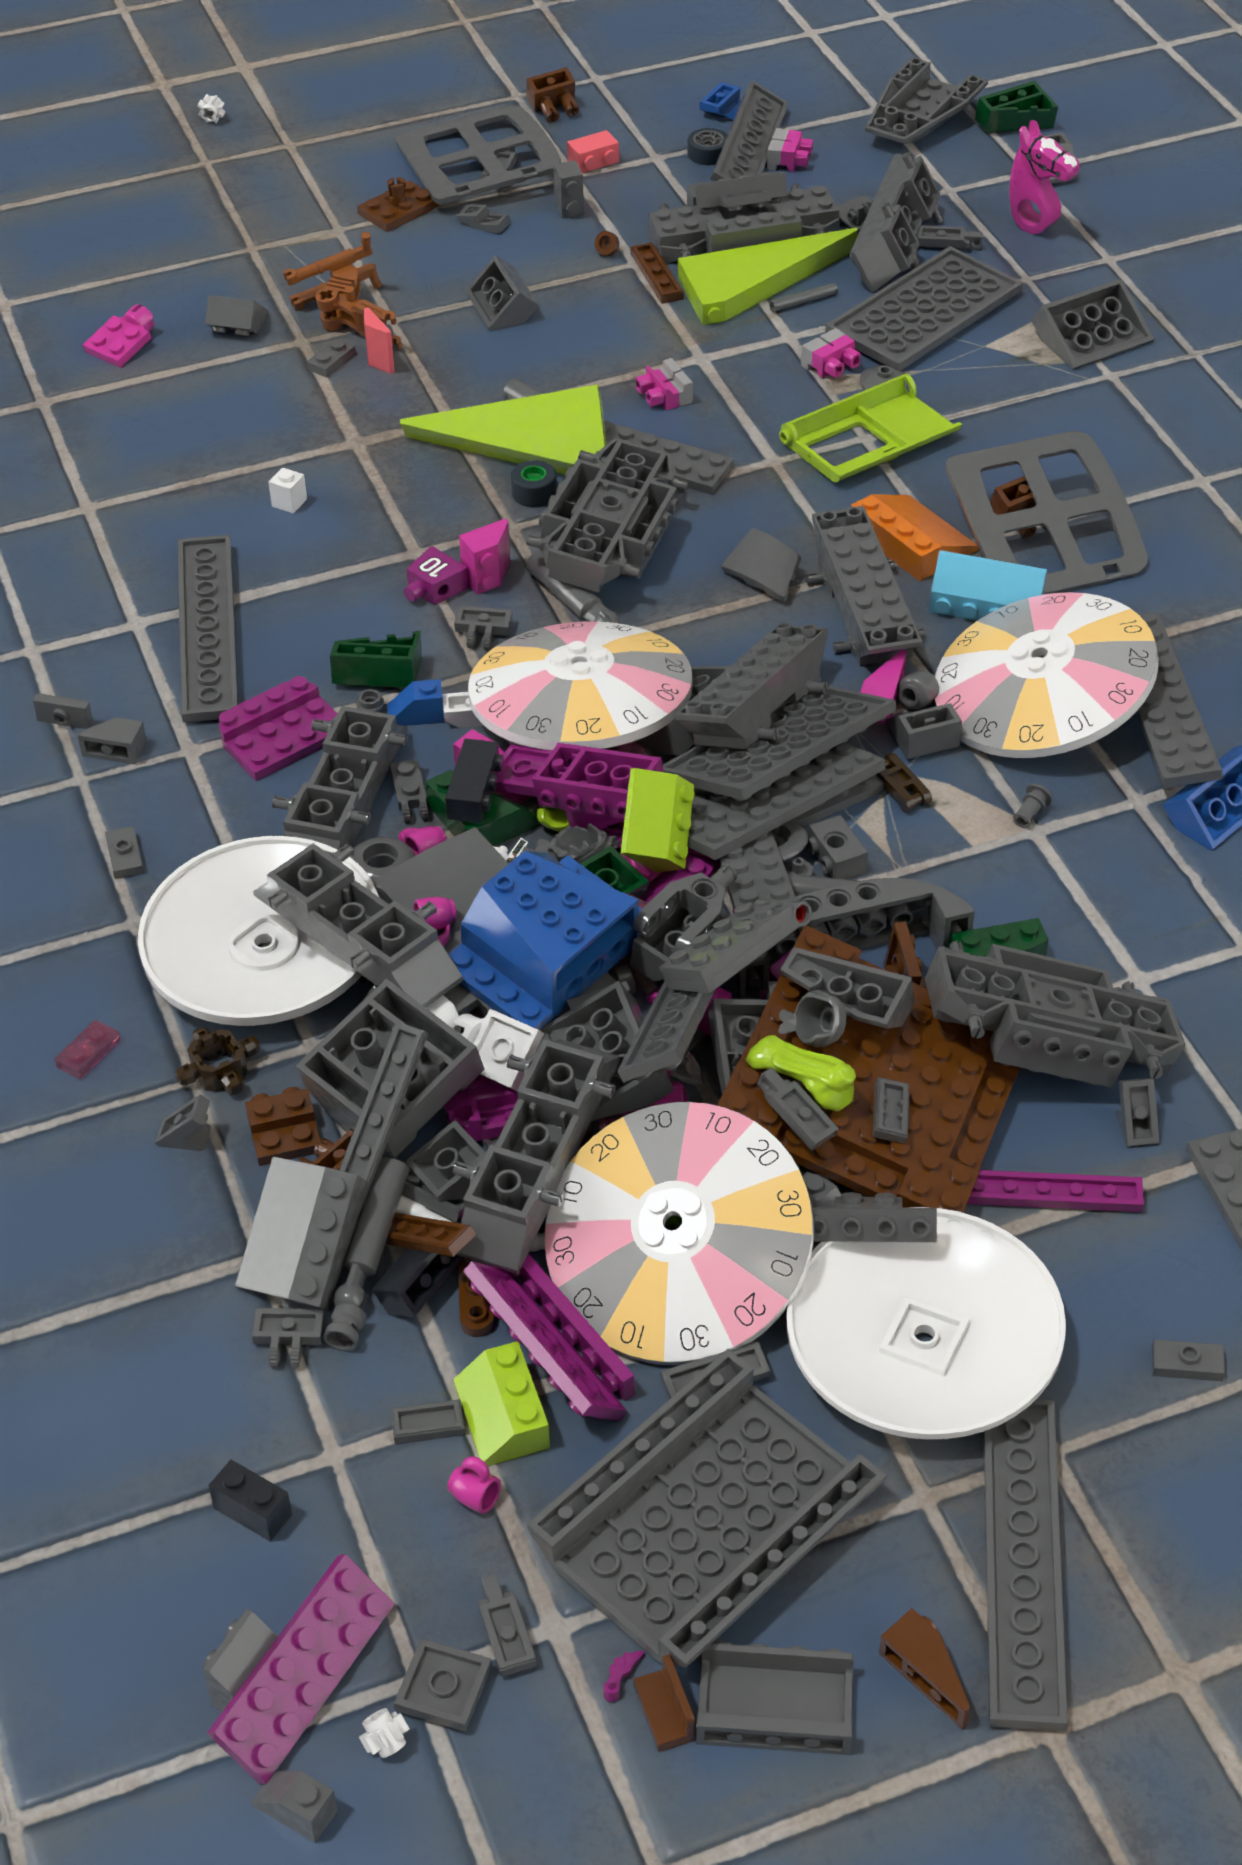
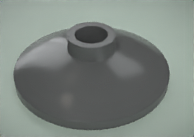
[860,365,908,390]

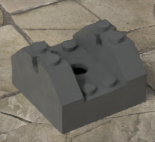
[296,978,485,1159]

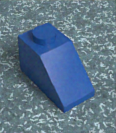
[387,679,444,726]

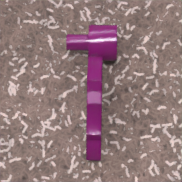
[603,1650,645,1702]

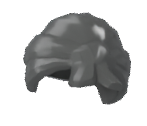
[778,991,847,1047]

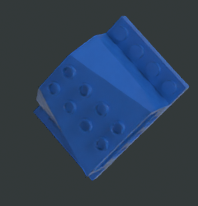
[448,851,642,1030]

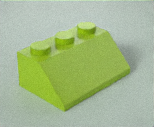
[621,768,694,873]
[453,1341,550,1466]

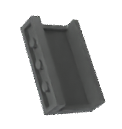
[696,1641,854,1755]

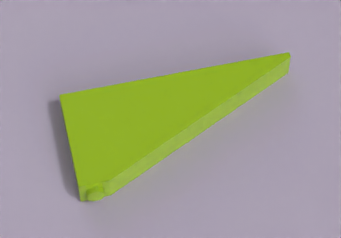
[678,228,858,325]
[400,384,607,475]

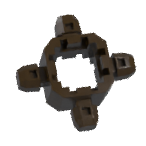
[175,1027,261,1095]

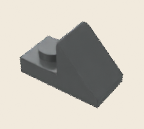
[1116,1078,1160,1146]
[155,1094,211,1151]

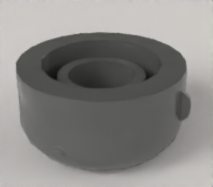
[350,836,416,899]

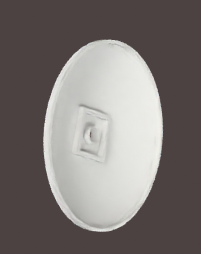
[787,1207,1066,1440]

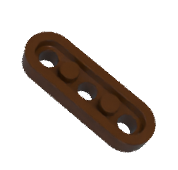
[458,1258,494,1337]

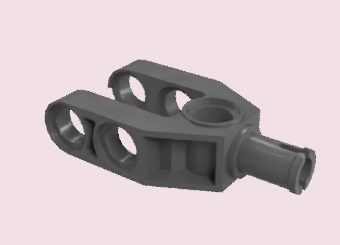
[633,864,738,954]

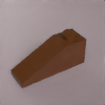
[879,1608,970,1730]

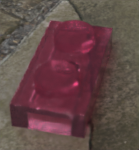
[54,1019,121,1080]

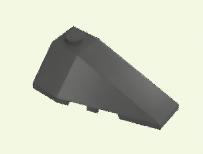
[781,947,915,1029]

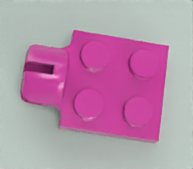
[82,304,155,368]

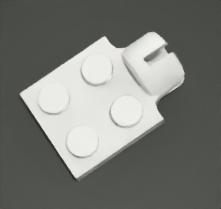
[453,1009,545,1091]

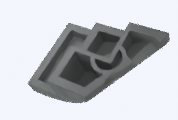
[721,528,801,602]

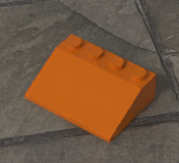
[851,494,979,582]

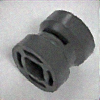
[324,1303,367,1351]

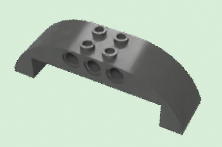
[737,878,975,1000]

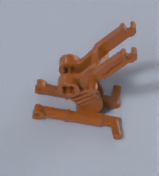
[283,232,402,350]

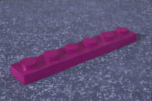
[967,1170,1144,1212]
[511,1254,635,1401]

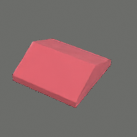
[364,307,395,374]

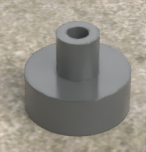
[784,857,813,876]

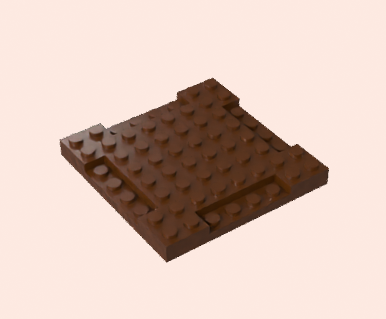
[717,925,1021,1213]

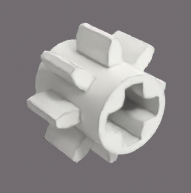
[197,94,226,123]
[359,1708,410,1758]

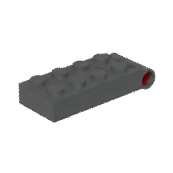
[659,899,812,993]

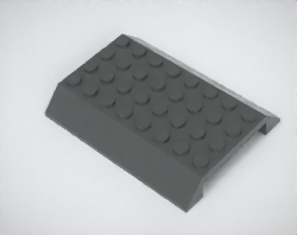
[527,1349,887,1668]

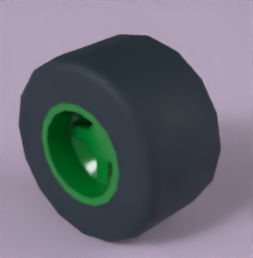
[511,460,557,507]

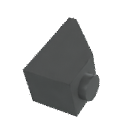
[78,717,147,765]
[251,1771,338,1843]

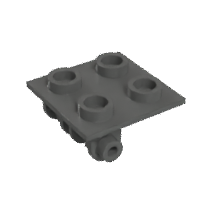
[838,195,874,231]

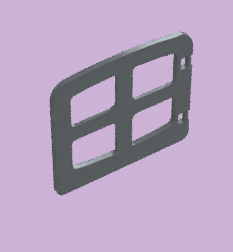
[395,105,561,204]
[945,431,1148,594]

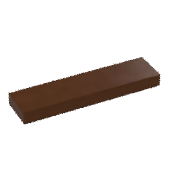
[630,242,684,304]
[386,1213,476,1257]

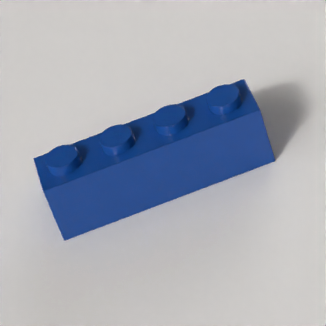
[1163,745,1242,850]

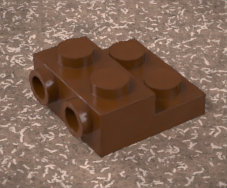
[245,1087,321,1166]

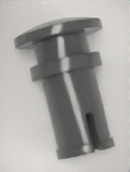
[1013,783,1053,828]

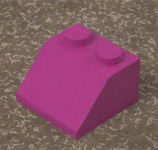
[459,518,511,594]

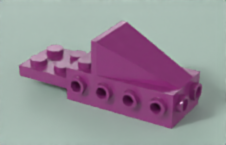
[496,742,664,830]

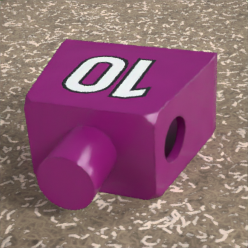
[403,546,469,604]

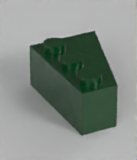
[330,631,422,689]

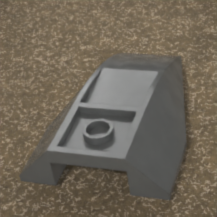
[865,57,988,144]

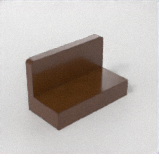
[633,1654,695,1752]

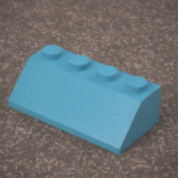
[929,550,1047,621]

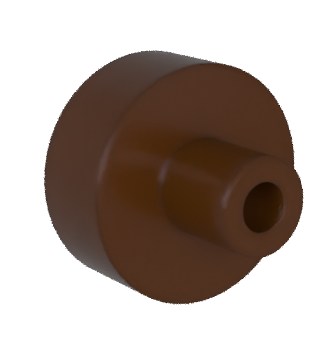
[594,231,619,256]

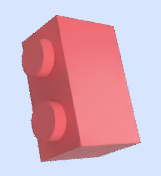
[567,130,619,173]

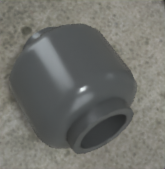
[898,670,939,710]

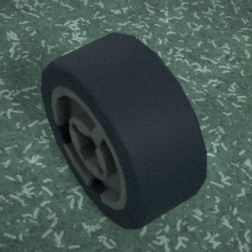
[687,128,728,165]

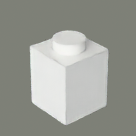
[269,468,307,514]

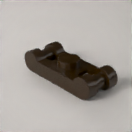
[876,753,932,813]

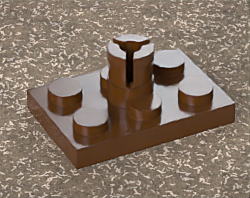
[357,177,439,232]

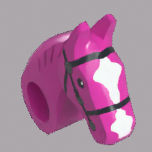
[1009,120,1080,234]

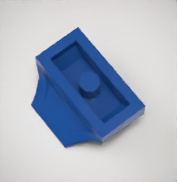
[700,82,741,121]

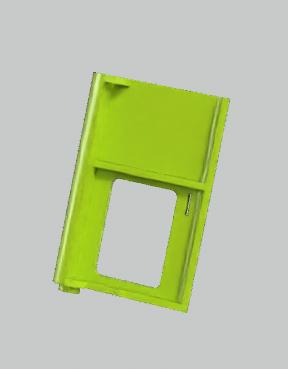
[779,374,962,482]

